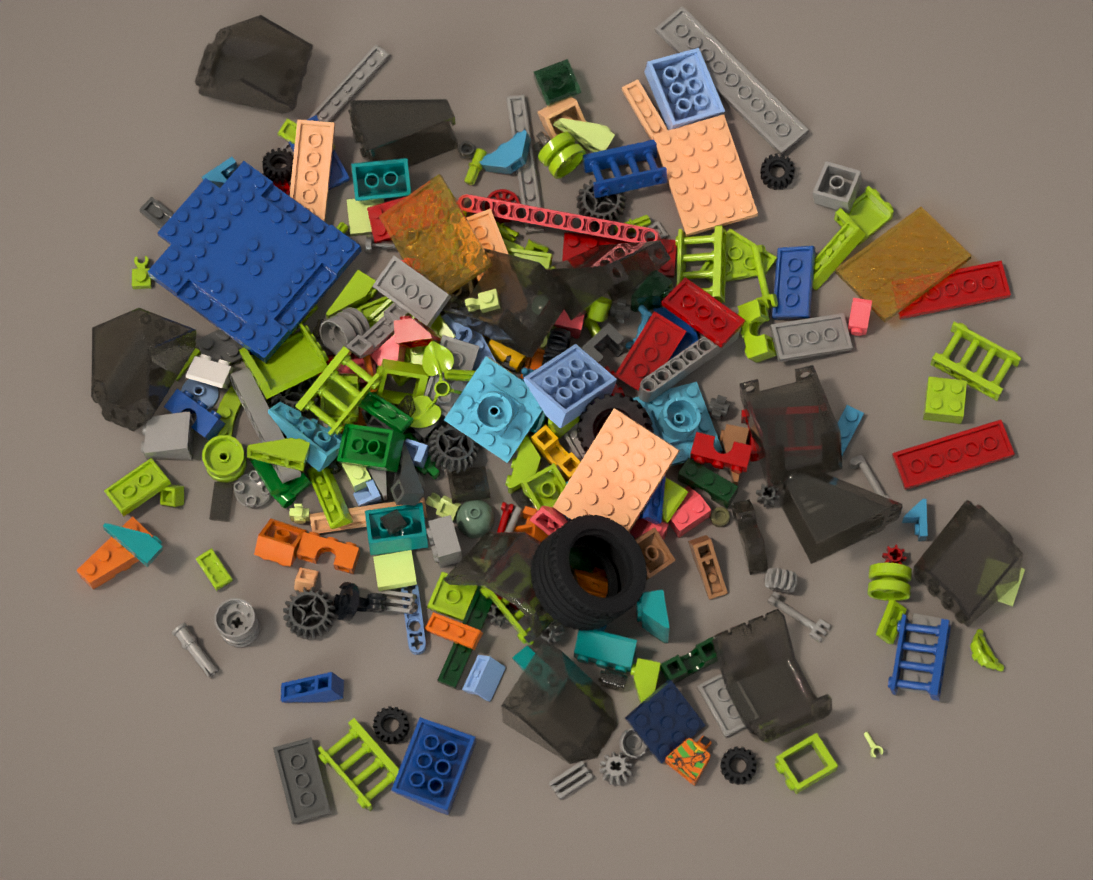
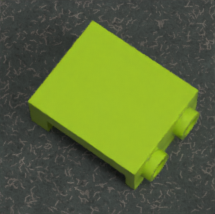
[834,186,894,246]
[319,373,360,425]

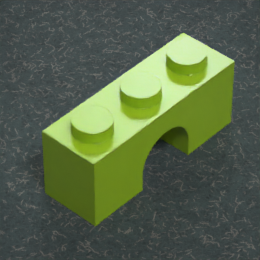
[738,299,777,363]

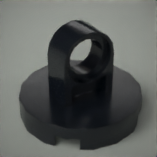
[334,582,369,621]

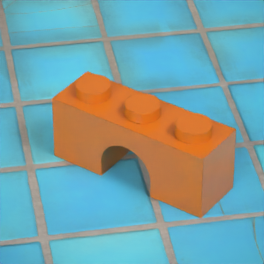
[296,532,360,574]

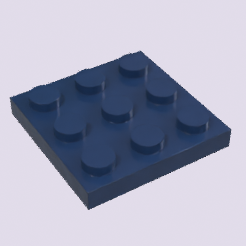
[625,680,705,764]

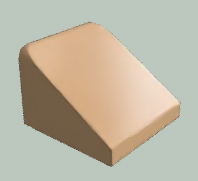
[294,567,319,592]

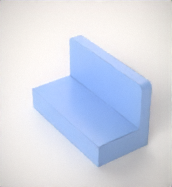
[462,655,505,702]

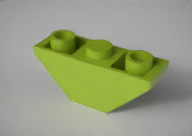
[505,435,541,494]

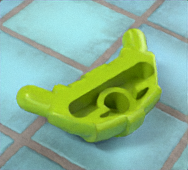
[970,629,1004,672]

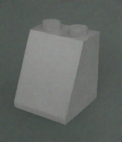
[141,412,194,461]

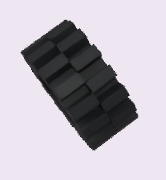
[262,148,294,184]
[760,153,795,190]
[373,706,409,744]
[720,746,757,785]

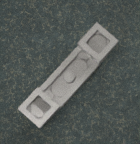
[346,303,410,359]

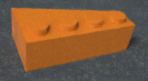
[76,516,153,589]

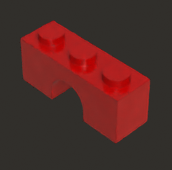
[690,432,753,474]

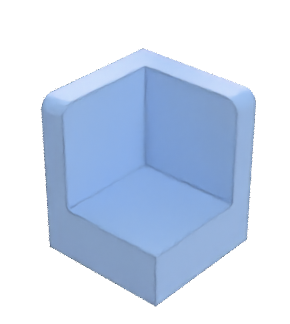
[405,439,429,468]
[353,479,382,507]

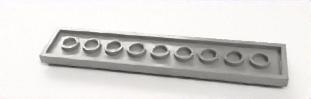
[655,6,808,155]

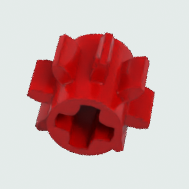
[882,544,907,564]

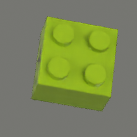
[923,376,967,424]

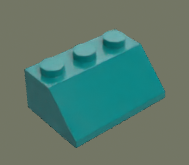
[351,158,411,201]
[365,503,428,555]
[636,590,670,643]
[574,630,637,673]

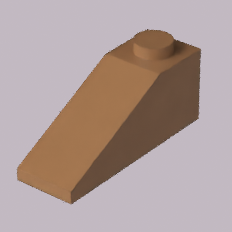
[719,424,749,486]
[688,535,727,600]

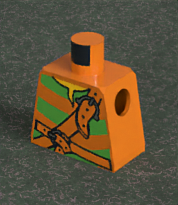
[665,735,712,786]

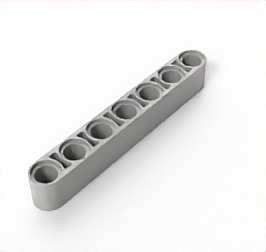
[638,328,741,402]
[229,368,301,483]

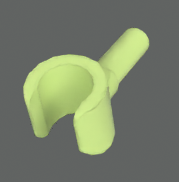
[864,732,883,758]

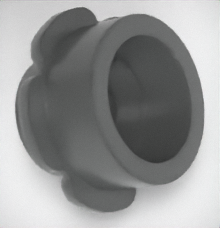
[458,141,476,159]

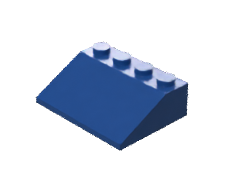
[391,717,476,815]

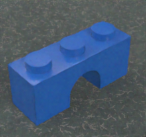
[164,389,225,440]

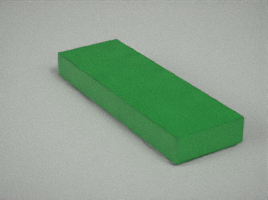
[358,392,413,434]
[249,458,289,496]

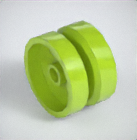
[538,132,586,179]
[202,435,247,483]
[867,563,912,601]

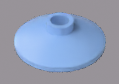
[181,379,219,410]

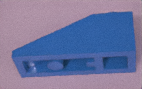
[281,672,344,703]

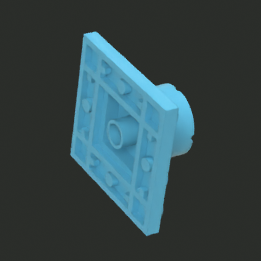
[444,356,543,463]
[633,382,723,467]

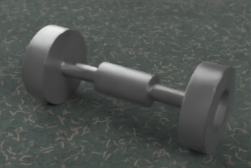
[365,236,412,255]

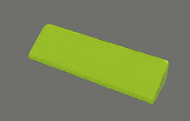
[812,220,866,291]
[307,465,353,529]

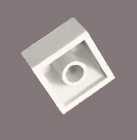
[185,354,234,389]

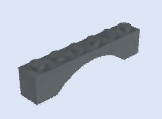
[362,410,425,505]

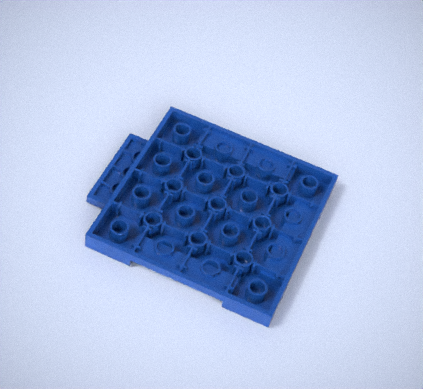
[147,161,361,363]

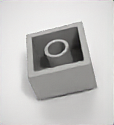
[813,161,862,213]
[426,515,463,568]

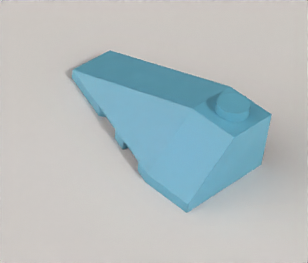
[268,402,342,472]

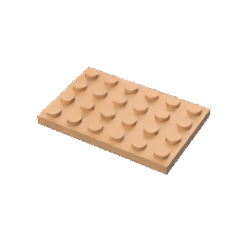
[653,115,758,237]
[553,408,680,532]

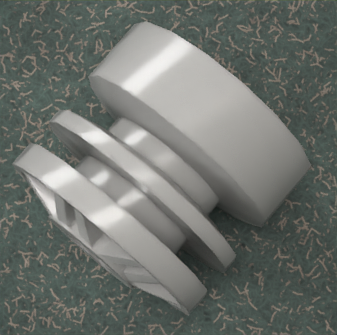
[320,307,370,355]
[214,598,260,647]

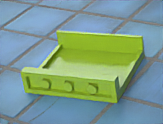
[239,323,329,399]

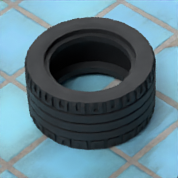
[530,514,647,631]

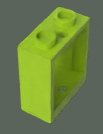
[374,359,429,406]
[774,733,838,794]

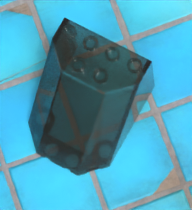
[195,15,313,114]
[91,308,196,432]
[780,471,903,564]
[913,500,1023,627]
[501,640,618,764]

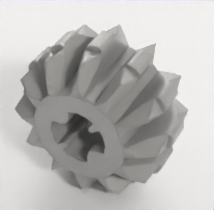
[764,568,798,593]
[599,751,633,785]

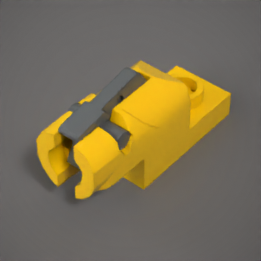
[479,319,526,372]

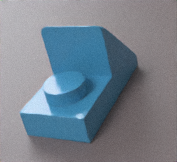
[201,157,238,188]
[902,499,928,541]

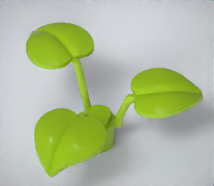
[409,341,462,428]

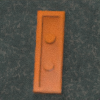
[425,612,483,650]

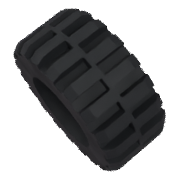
[577,393,654,453]

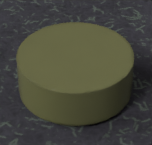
[710,507,730,527]

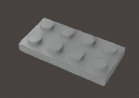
[372,256,452,328]
[770,313,853,362]
[424,335,480,416]
[900,613,952,695]

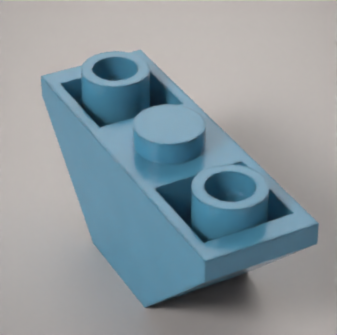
[480,130,531,174]

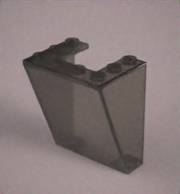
[348,99,458,167]
[543,241,671,320]
[443,248,573,358]
[739,365,842,488]

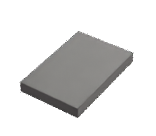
[697,668,760,738]

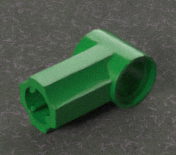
[273,472,311,509]

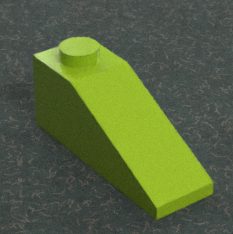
[326,270,378,319]
[247,438,310,471]
[630,658,661,704]

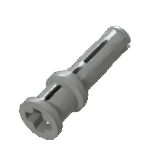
[172,623,218,678]

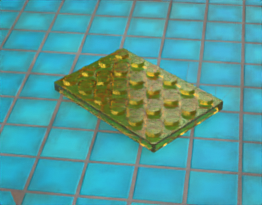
[379,174,493,295]
[835,207,971,322]

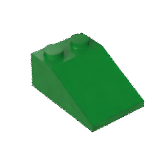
[337,423,405,472]

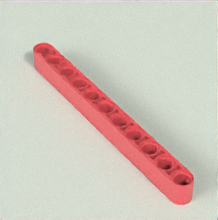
[458,195,660,245]

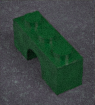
[678,458,738,509]
[660,636,722,684]

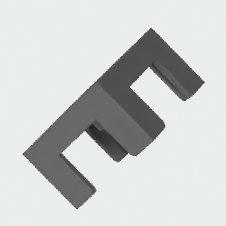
[581,323,625,364]

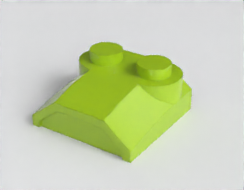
[521,463,566,511]

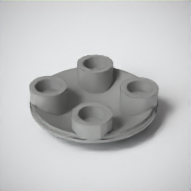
[234,470,271,508]

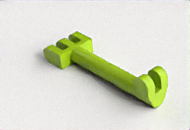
[751,245,778,309]

